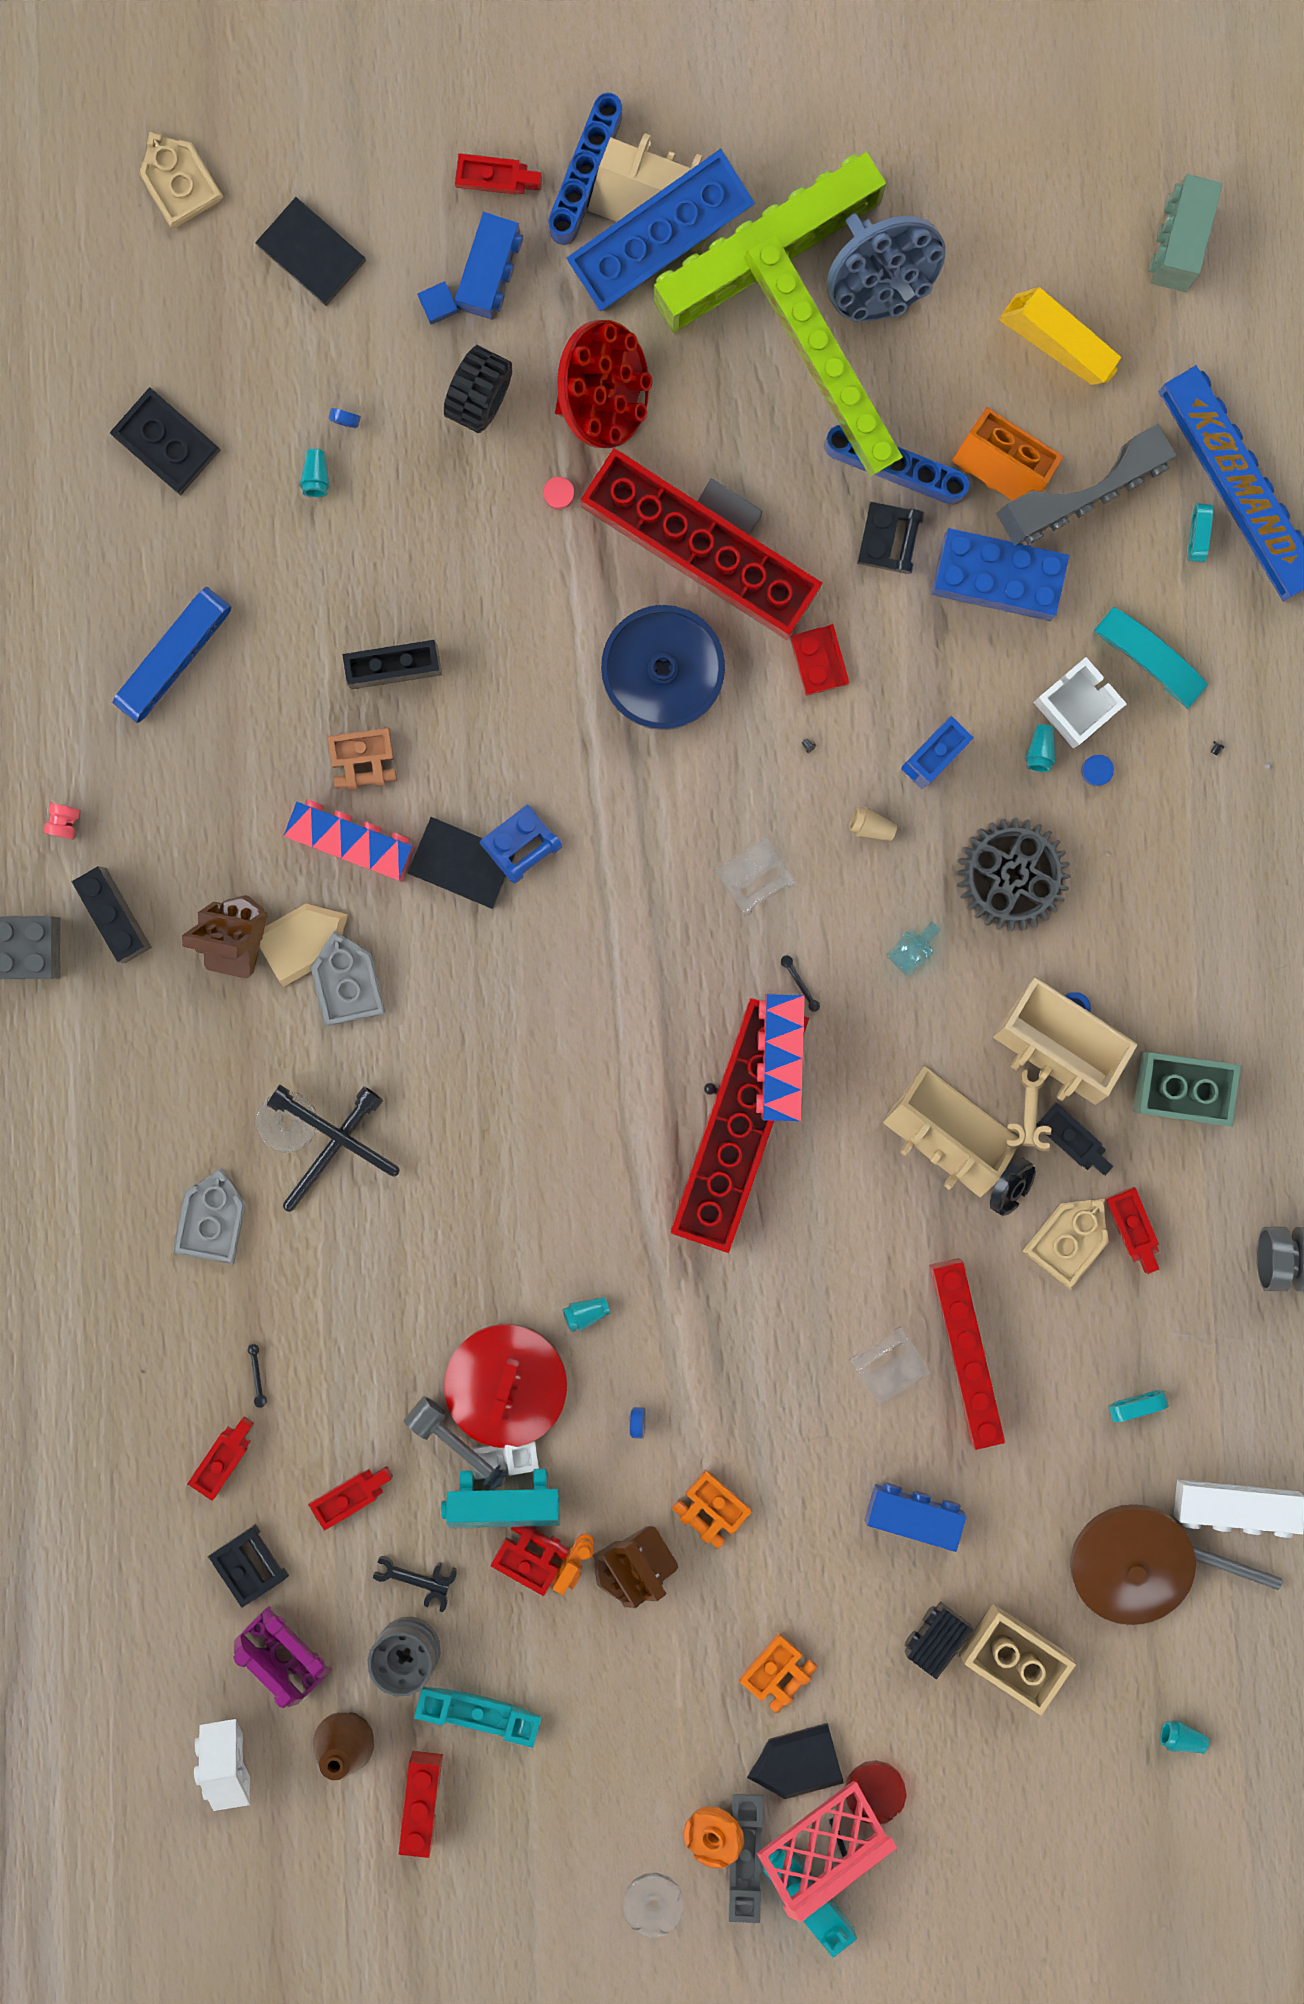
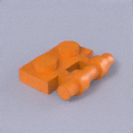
[671,1469,752,1549]
[552,1533,594,1595]
[739,1632,818,1714]

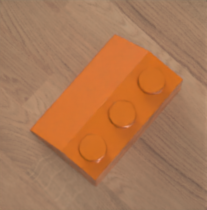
[952,407,1064,501]

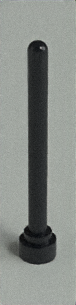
[266,1084,400,1177]
[283,1086,383,1212]

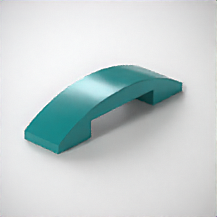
[1094,607,1208,709]
[414,1687,541,1748]

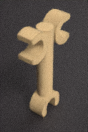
[1006,1070,1052,1151]

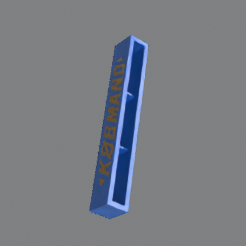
[1158,365,1304,602]

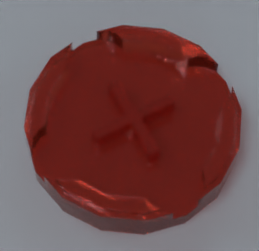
[845,1760,907,1824]

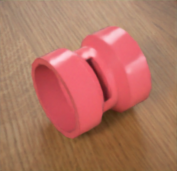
[43,803,81,840]

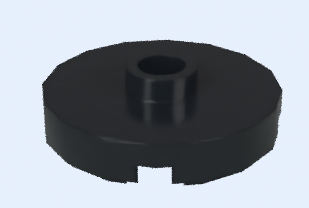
[989,1157,1036,1216]

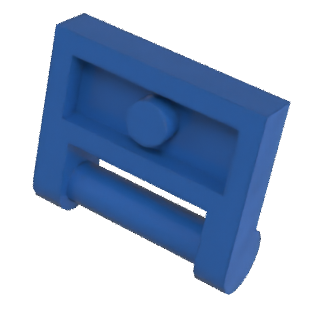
[479,804,562,883]

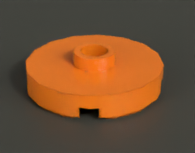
[683,1806,744,1869]

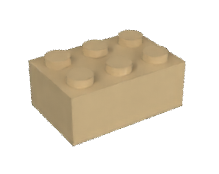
[959,1603,1076,1716]

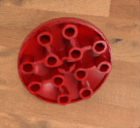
[555,320,653,448]
[444,1324,567,1448]

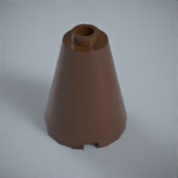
[313,1712,374,1780]

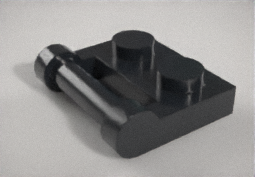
[857,501,924,574]
[208,1524,289,1608]

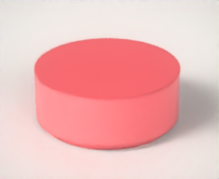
[543,477,574,510]

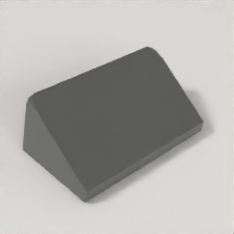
[697,478,763,535]

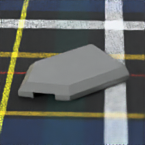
[311,931,385,1027]
[173,1168,245,1264]

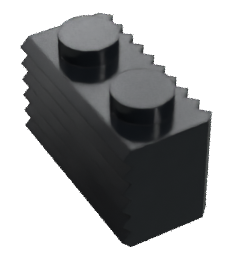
[904,1602,973,1679]

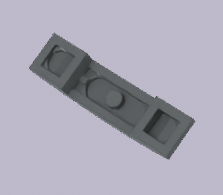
[729,1794,764,1923]

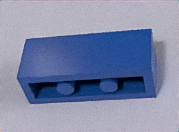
[455,212,523,320]
[865,1482,967,1552]

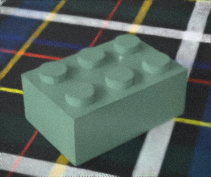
[1148,174,1223,292]
[1133,1051,1241,1127]

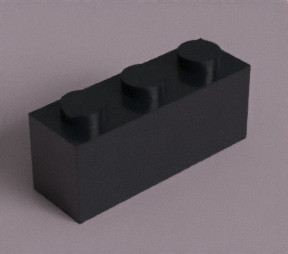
[342,640,442,689]
[71,866,152,963]

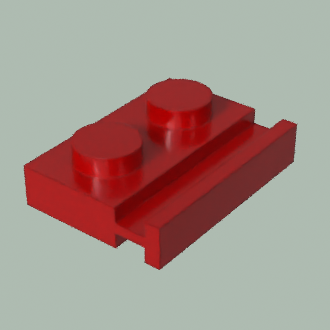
[790,624,849,696]

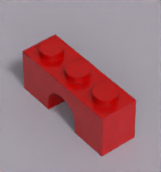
[398,1751,443,1858]

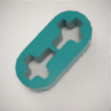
[1187,503,1213,563]
[1108,1390,1169,1422]

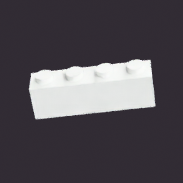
[1173,1479,1304,1538]

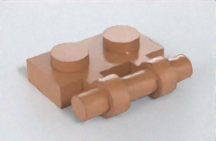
[327,728,397,790]

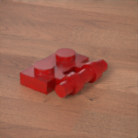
[490,1526,570,1596]

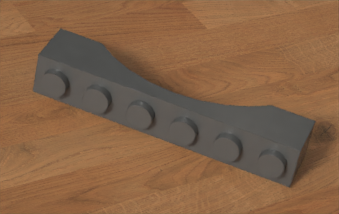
[996,424,1176,546]

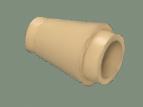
[849,807,897,841]

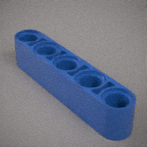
[548,92,622,245]
[825,425,970,505]
[112,587,232,723]

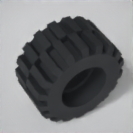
[444,345,512,434]

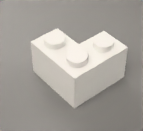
[194,1719,250,1811]

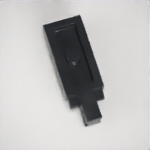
[1036,1102,1114,1176]

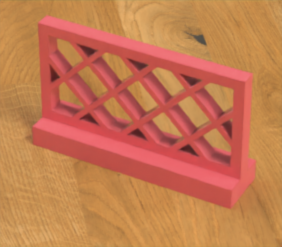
[757,1781,897,1922]

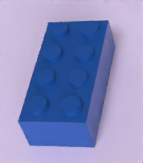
[931,528,1070,621]

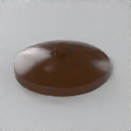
[1070,1504,1196,1625]

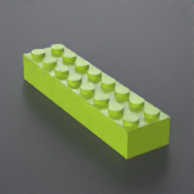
[654,151,887,334]

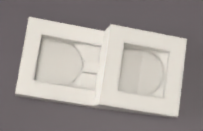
[471,1441,539,1480]

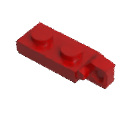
[455,153,543,195]
[1105,1187,1160,1274]
[187,1416,254,1501]
[308,1466,393,1531]

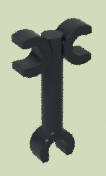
[373,1556,457,1612]

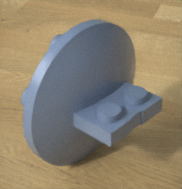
[826,213,946,322]

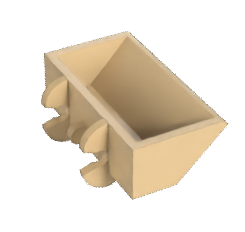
[587,133,709,255]
[993,976,1138,1105]
[883,1066,1018,1198]

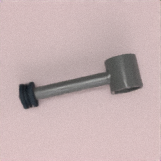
[404,1396,508,1491]

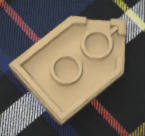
[139,132,223,228]
[259,903,348,987]
[1022,1199,1109,1290]

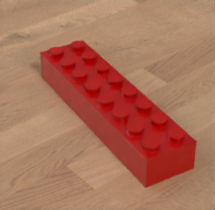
[580,448,823,640]
[670,998,809,1253]

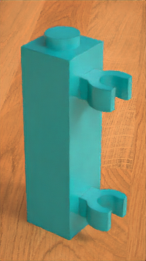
[441,1469,560,1528]
[762,1842,857,1958]

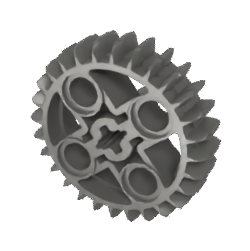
[956,818,1071,932]

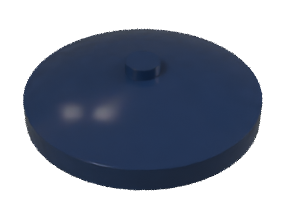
[601,605,725,730]

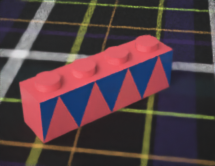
[283,799,415,882]
[756,994,805,1121]

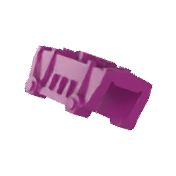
[233,1606,332,1708]

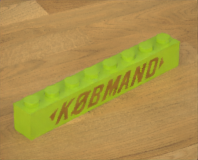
[744,234,902,477]

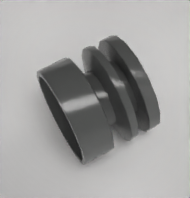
[1257,1227,1304,1292]
[368,1617,441,1697]

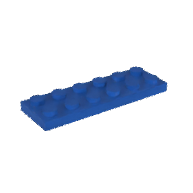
[566,148,756,311]

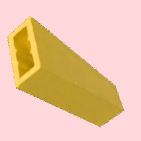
[999,287,1122,385]

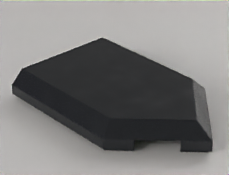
[747,1723,844,1799]

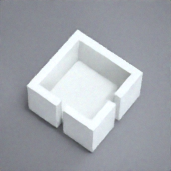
[1033,657,1126,748]

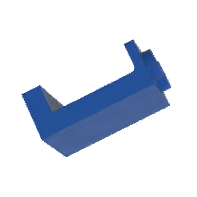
[901,716,974,789]

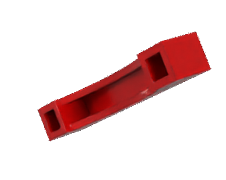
[929,1258,1005,1450]

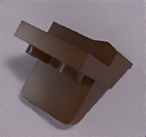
[182,895,268,978]
[592,1526,678,1608]

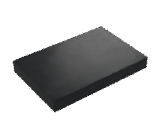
[255,197,366,306]
[110,387,220,496]
[407,817,516,909]

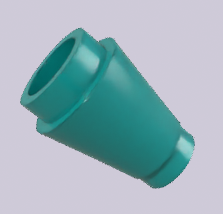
[299,449,330,498]
[1025,724,1055,772]
[563,1297,610,1332]
[1160,1720,1209,1754]

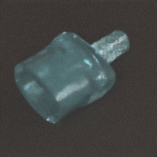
[886,922,940,977]

